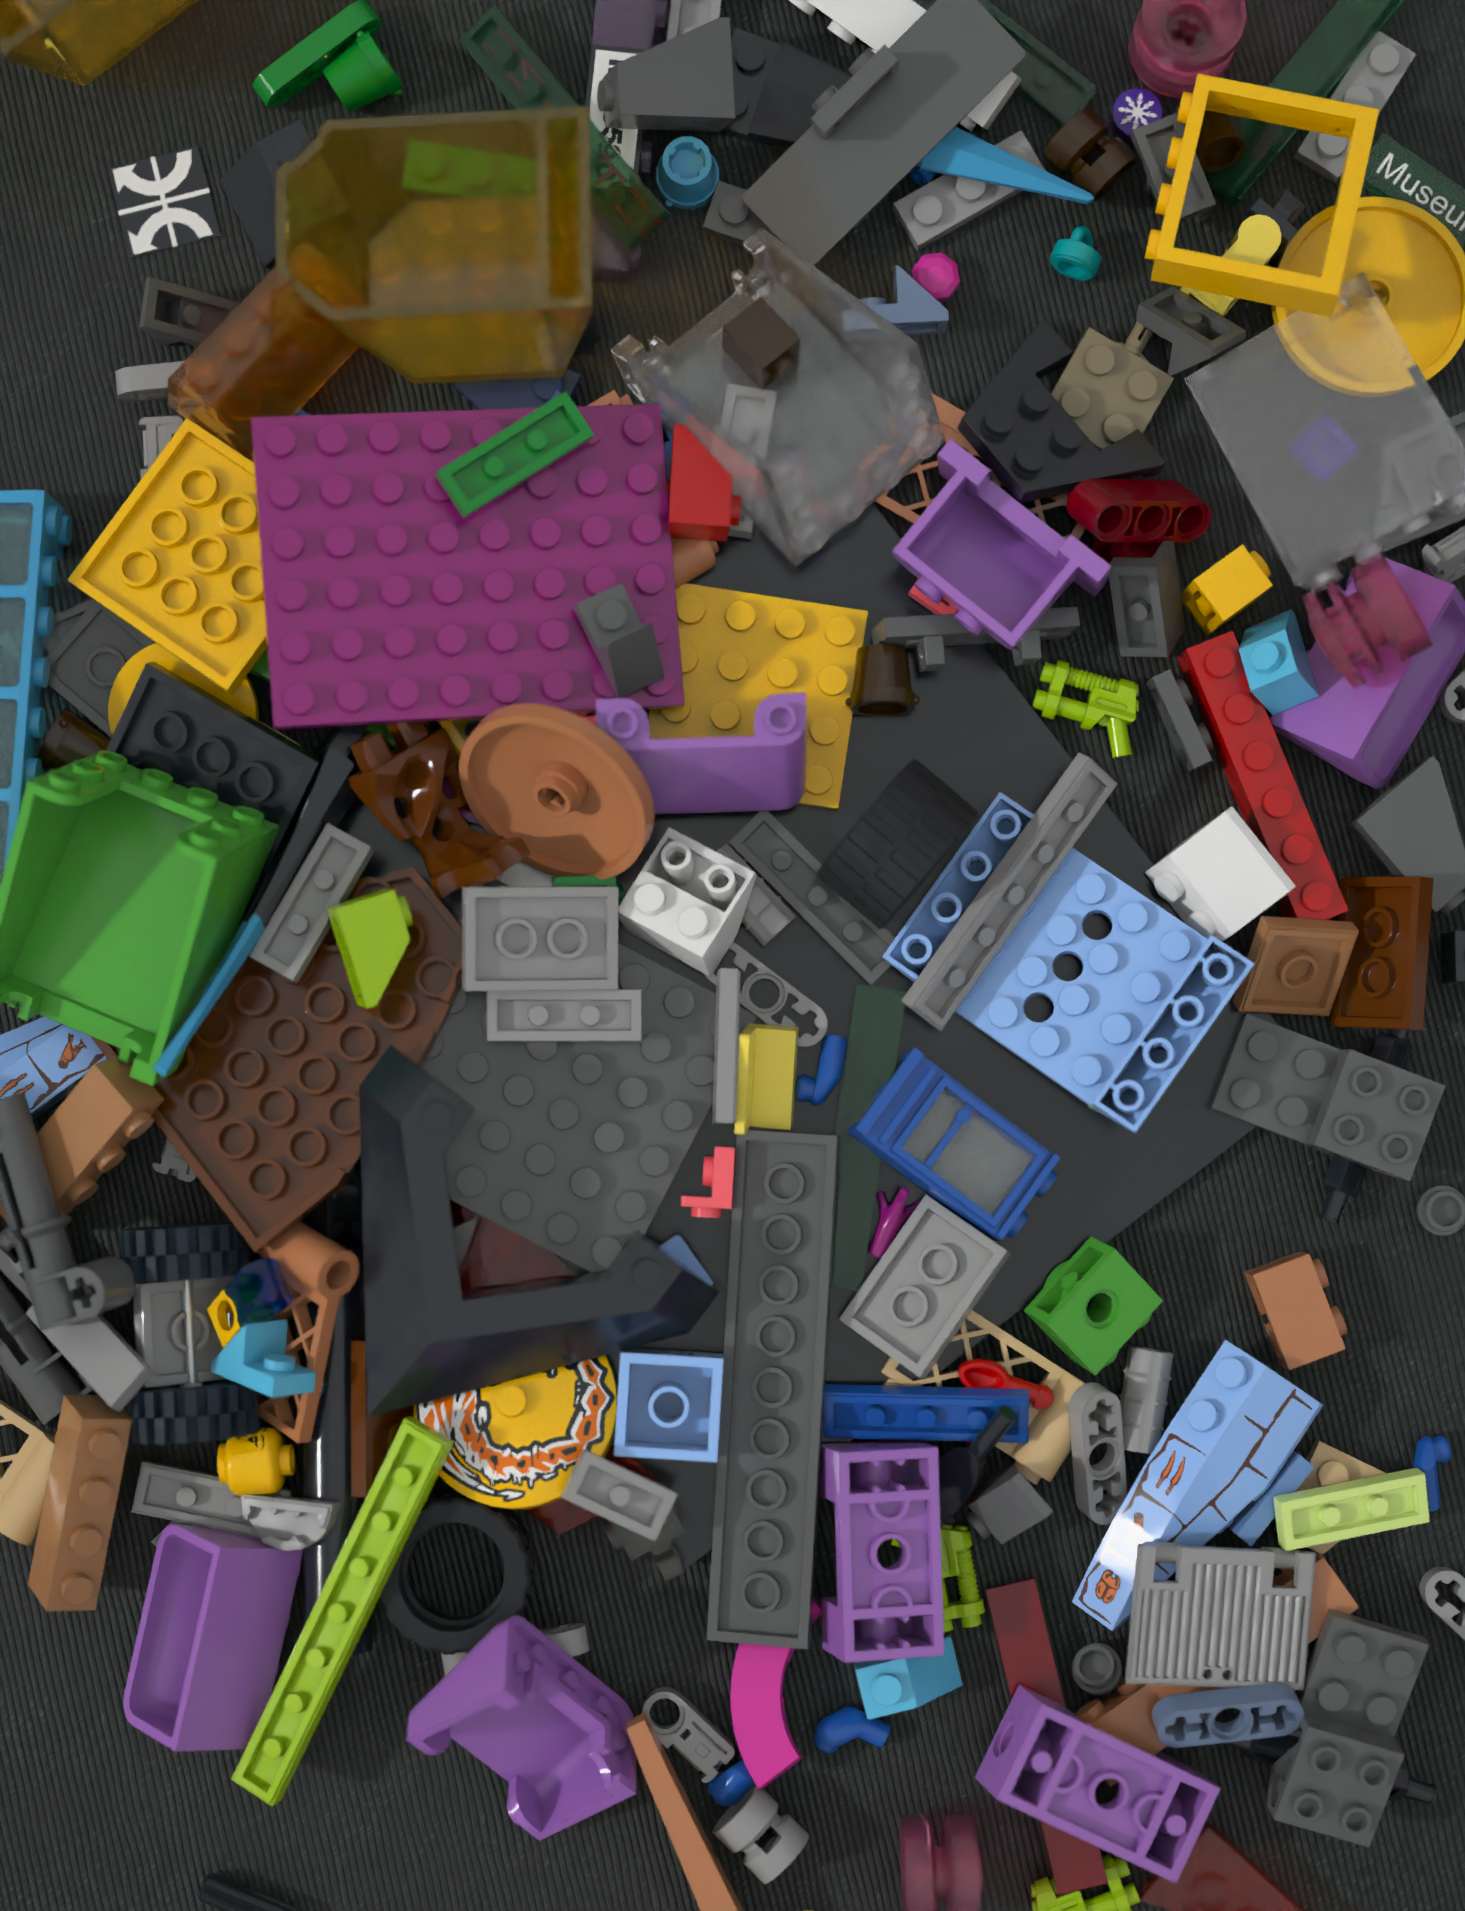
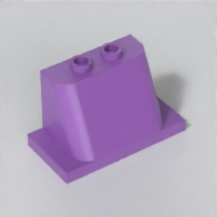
[892,438,1111,650]

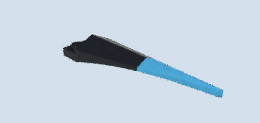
[720,27,1095,204]
[153,725,369,1077]

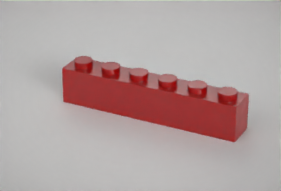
[1177,630,1349,920]

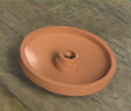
[459,703,654,880]

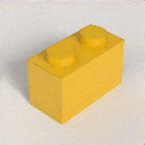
[1181,544,1273,636]

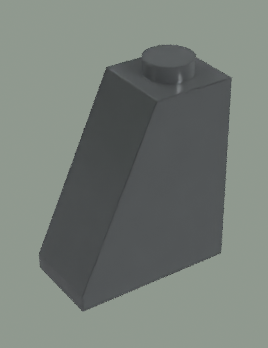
[597,17,735,132]
[1347,756,1465,915]

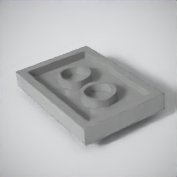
[462,886,618,991]
[839,1194,1011,1380]

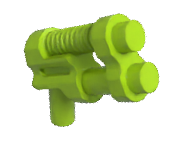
[1032,659,1139,758]
[891,1523,985,1632]
[1031,1853,1140,1911]

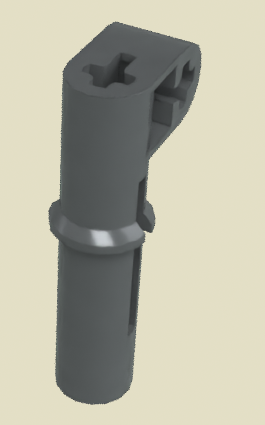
[0,1092,136,1331]
[0,1276,94,1425]

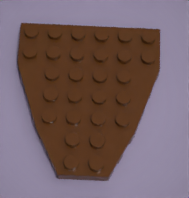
[89,866,462,1253]

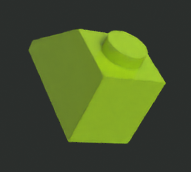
[326,889,413,1008]

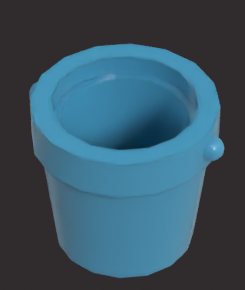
[656,136,719,210]

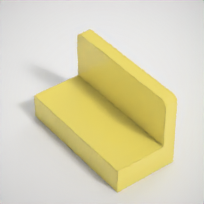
[734,1023,799,1135]

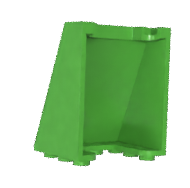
[0,750,280,1086]

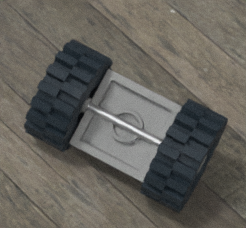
[119,1222,259,1445]

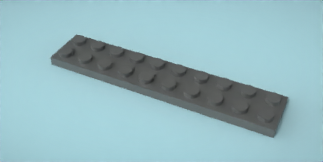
[706,1130,840,1649]

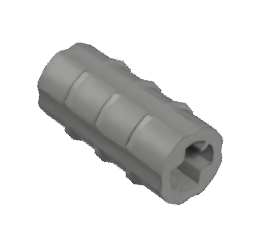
[716,842,796,947]
[1119,1346,1174,1454]

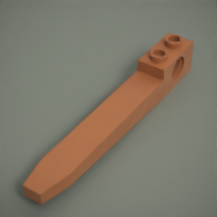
[626,1712,744,1911]

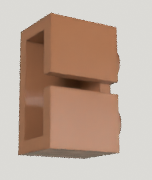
[1244,1251,1347,1370]

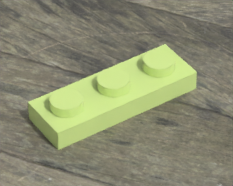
[1273,1468,1430,1551]

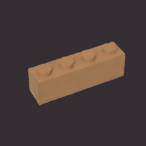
[0,1056,164,1225]
[28,1395,132,1611]

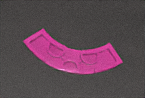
[730,1596,822,1789]

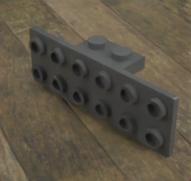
[742,0,1026,269]

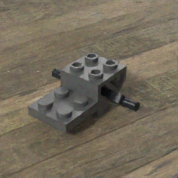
[1208,1014,1445,1225]
[1218,1608,1437,1847]

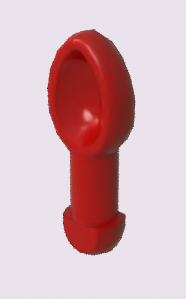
[958,1358,1054,1410]

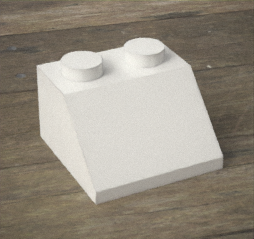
[1145,806,1295,941]

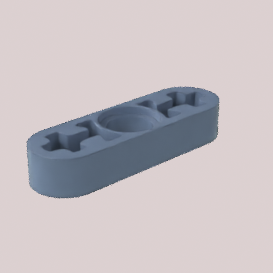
[1151,1683,1304,1748]

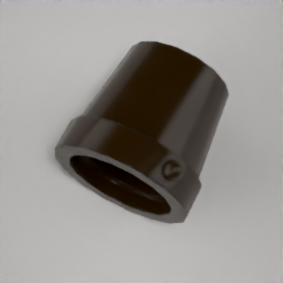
[1175,104,1246,172]
[845,644,920,717]
[36,708,110,771]

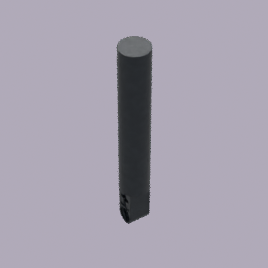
[301,1168,373,1655]

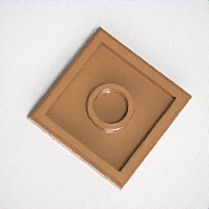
[1232,916,1359,1016]

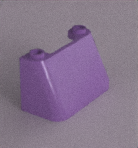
[596,692,807,814]
[407,1616,636,1841]

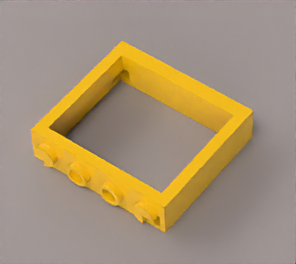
[1145,74,1379,317]

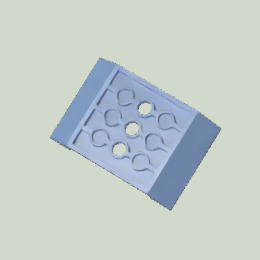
[882,792,1254,1133]

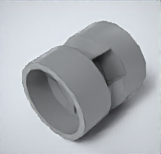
[713,1784,809,1884]

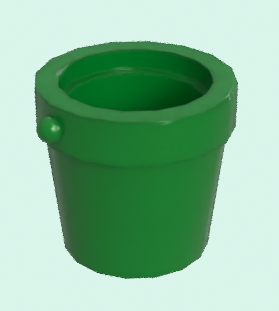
[322,30,404,114]

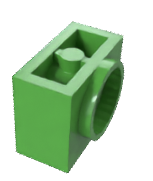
[1024,1236,1163,1376]

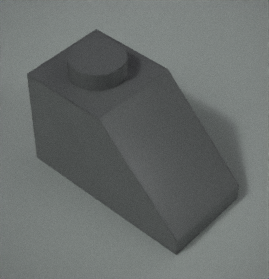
[965,1460,1053,1544]

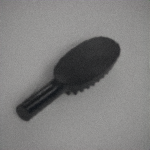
[938,1405,1017,1525]

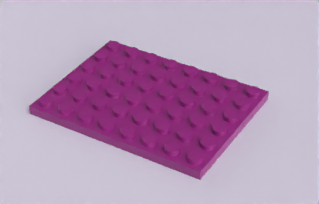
[251,404,685,730]

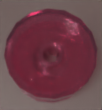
[899,1813,982,1911]

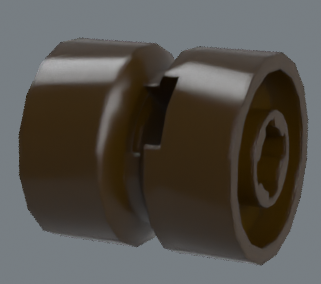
[1043,106,1138,204]

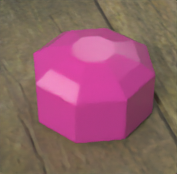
[910,252,960,303]

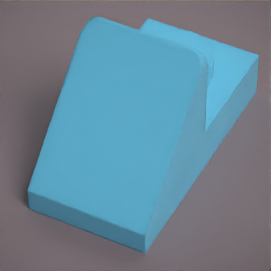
[211,1320,316,1398]

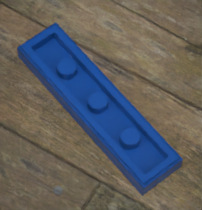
[824,1384,1029,1443]

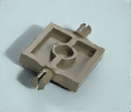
[1050,321,1174,451]

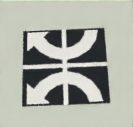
[107,145,221,258]

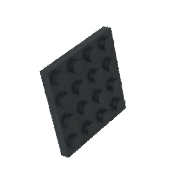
[106,662,323,918]

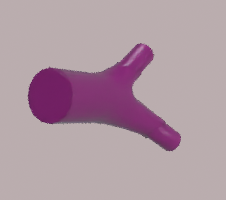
[867,1187,920,1258]

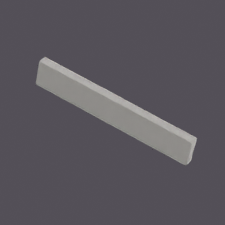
[901,753,1117,1031]

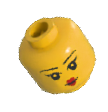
[217,1428,295,1496]

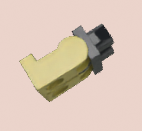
[1180,187,1306,317]

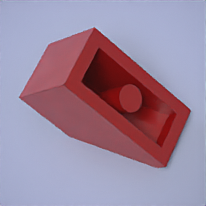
[667,424,741,542]

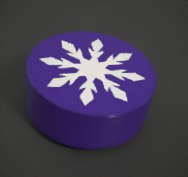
[1111,88,1162,142]

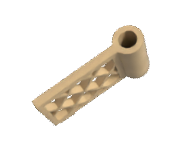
[881,1310,1100,1485]
[0,1400,57,1546]

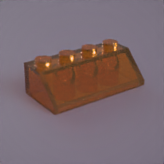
[168,242,375,461]

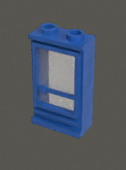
[847,1047,1061,1241]

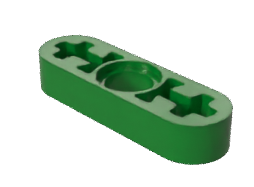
[252,0,382,109]

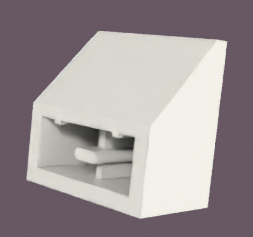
[618,827,757,977]

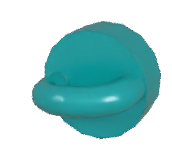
[1049,226,1102,281]

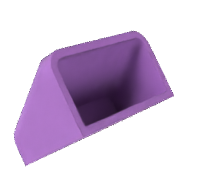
[1270,551,1465,789]
[123,1524,303,1752]

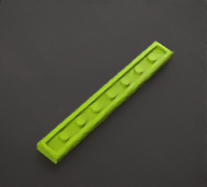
[231,1416,454,1806]

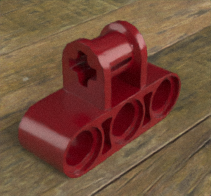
[1066,478,1212,579]

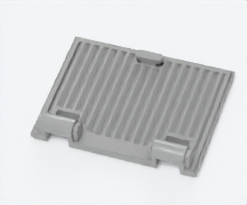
[1125,1541,1316,1690]

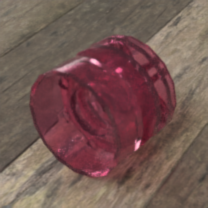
[1128,0,1247,98]
[1302,552,1434,689]

